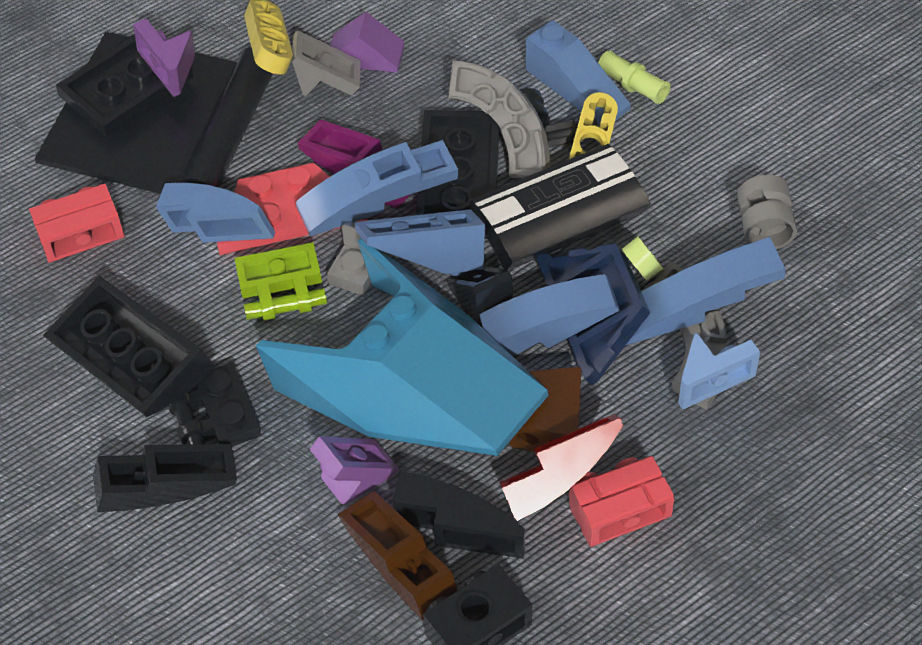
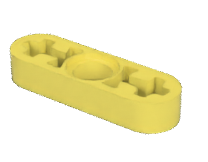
[569,92,618,159]

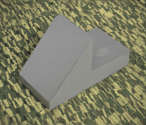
[292,30,361,96]
[326,222,389,296]

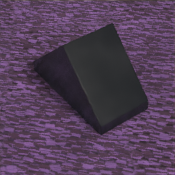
[447,266,513,327]

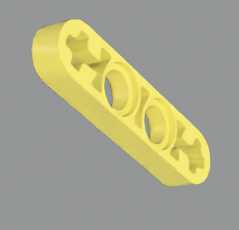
[244,0,293,74]

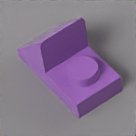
[133,18,195,97]
[310,436,399,505]

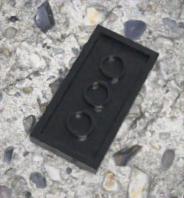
[416,110,500,239]

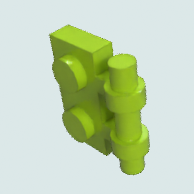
[234,242,327,321]

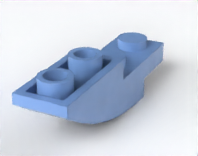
[296,140,458,237]

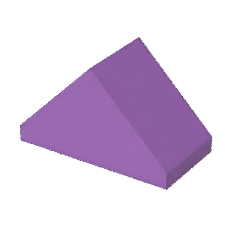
[330,12,405,73]

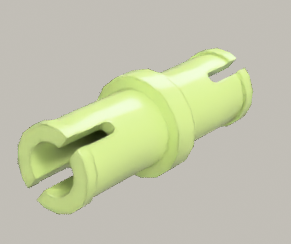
[598,51,671,104]

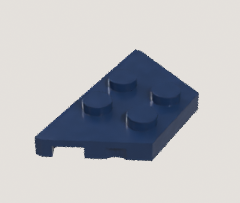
[536,243,650,385]

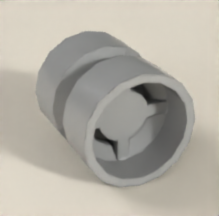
[737,174,797,249]

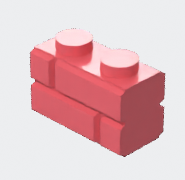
[29,184,124,263]
[569,456,674,547]

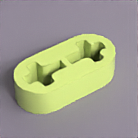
[622,236,664,281]

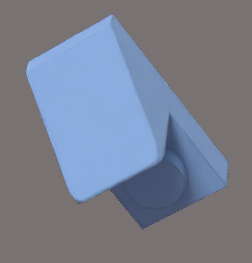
[678,333,760,410]

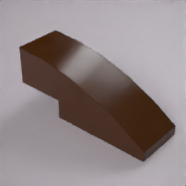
[338,491,458,621]

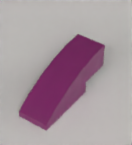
[297,119,411,209]

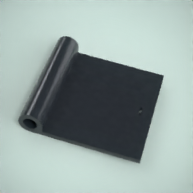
[35,31,273,194]

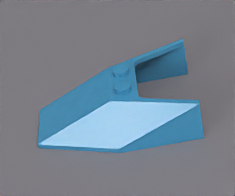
[256,238,549,456]

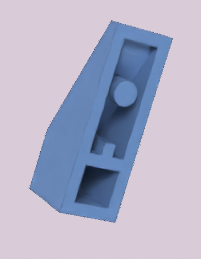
[526,20,631,125]
[355,209,485,276]

